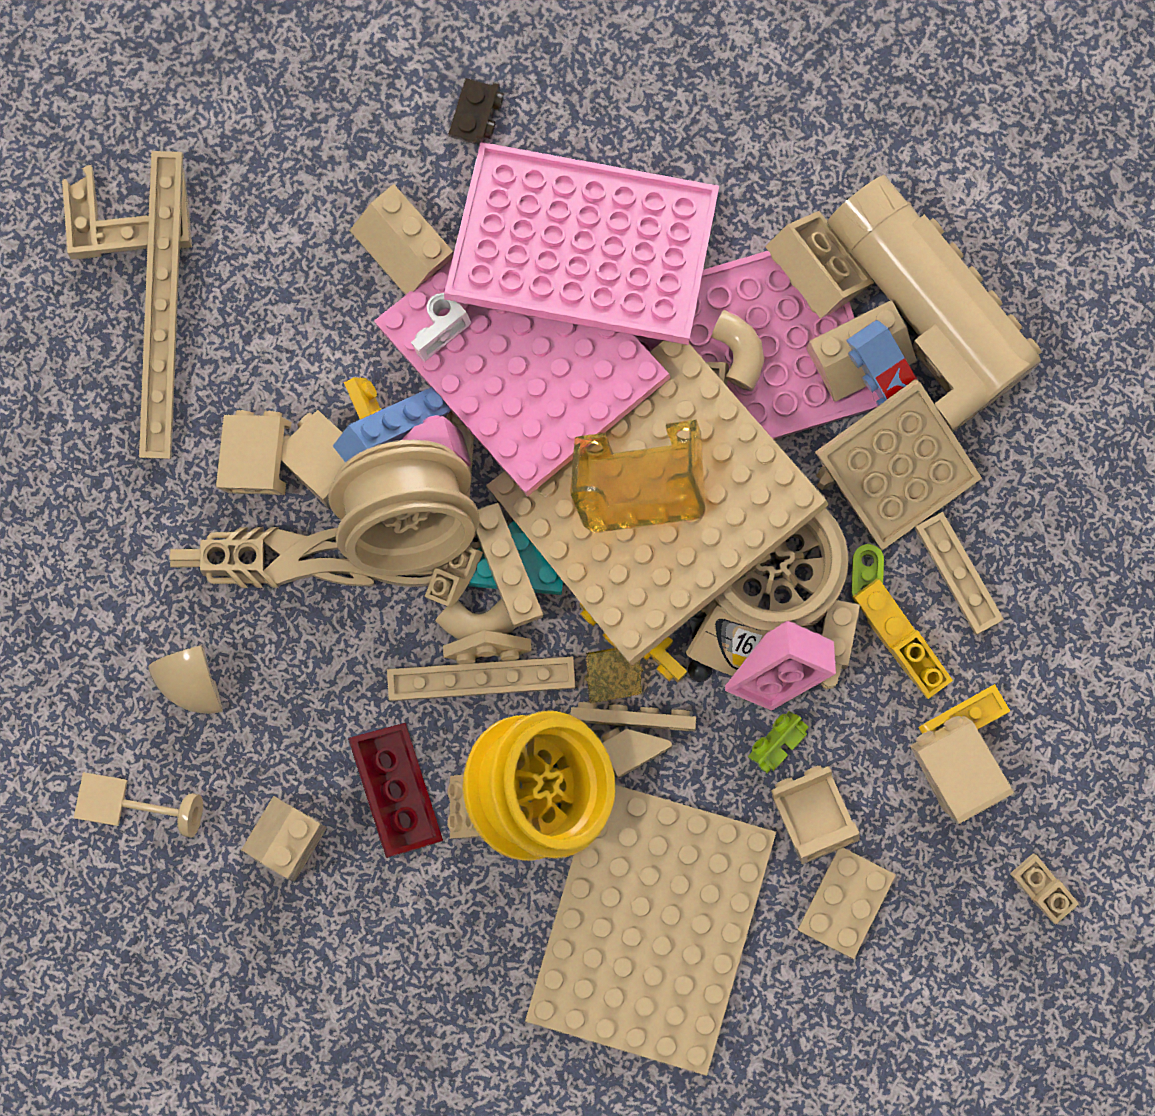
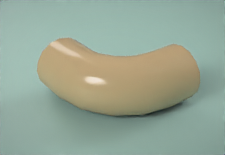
[711,310,764,391]
[435,599,515,640]

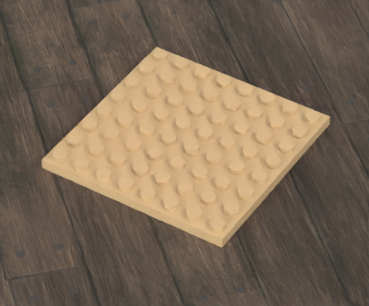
[486,341,829,665]

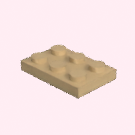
[797,848,896,959]

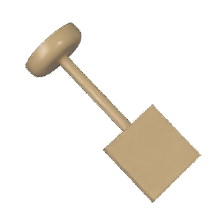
[74,772,203,838]

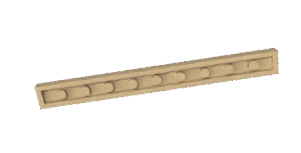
[139,151,184,459]

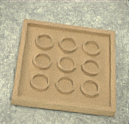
[815,379,982,550]

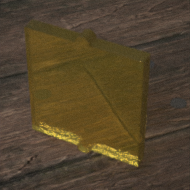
[584,648,643,703]

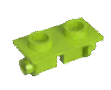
[748,711,809,774]

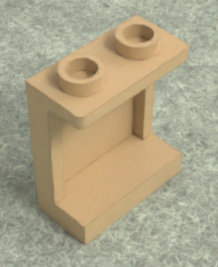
[216,410,292,495]
[772,766,860,864]

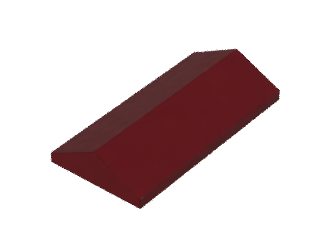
[348,723,443,858]

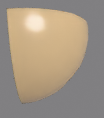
[148,645,223,714]

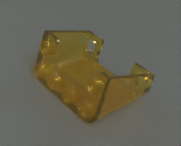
[570,419,705,533]

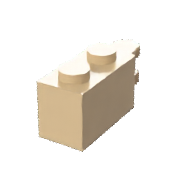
[820,600,860,690]

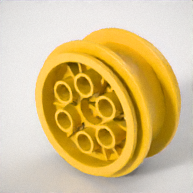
[463,711,615,861]

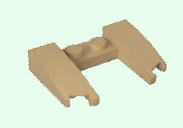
[62,165,192,260]

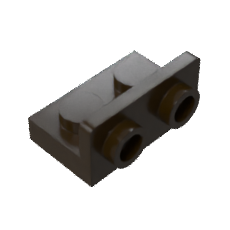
[448,78,504,145]

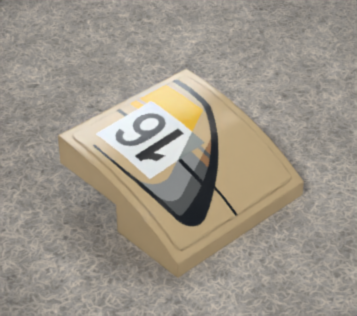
[686,602,769,676]

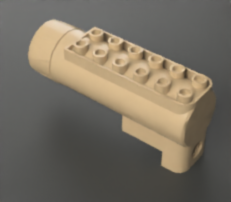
[827,175,1042,432]

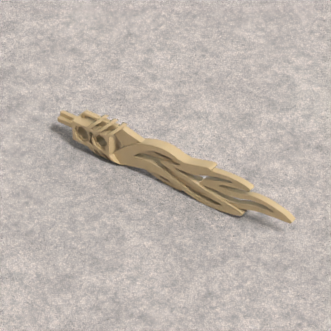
[170,527,481,588]

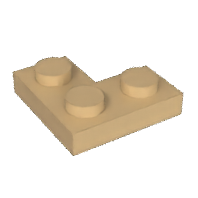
[443,630,532,664]

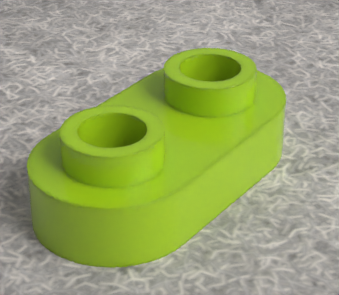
[851,544,884,600]

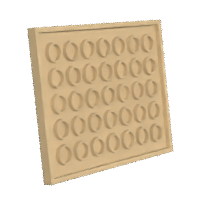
[525,785,776,1076]

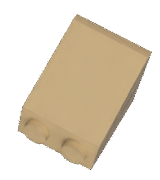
[281,410,345,509]
[910,716,1014,824]
[241,796,327,882]

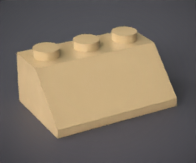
[350,184,454,295]
[765,211,875,319]
[806,300,917,402]

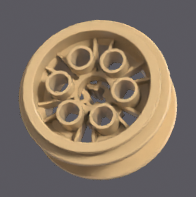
[328,440,480,576]
[715,508,848,632]

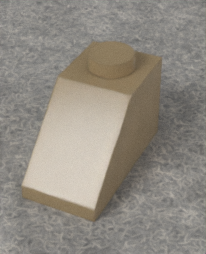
[602,728,672,779]

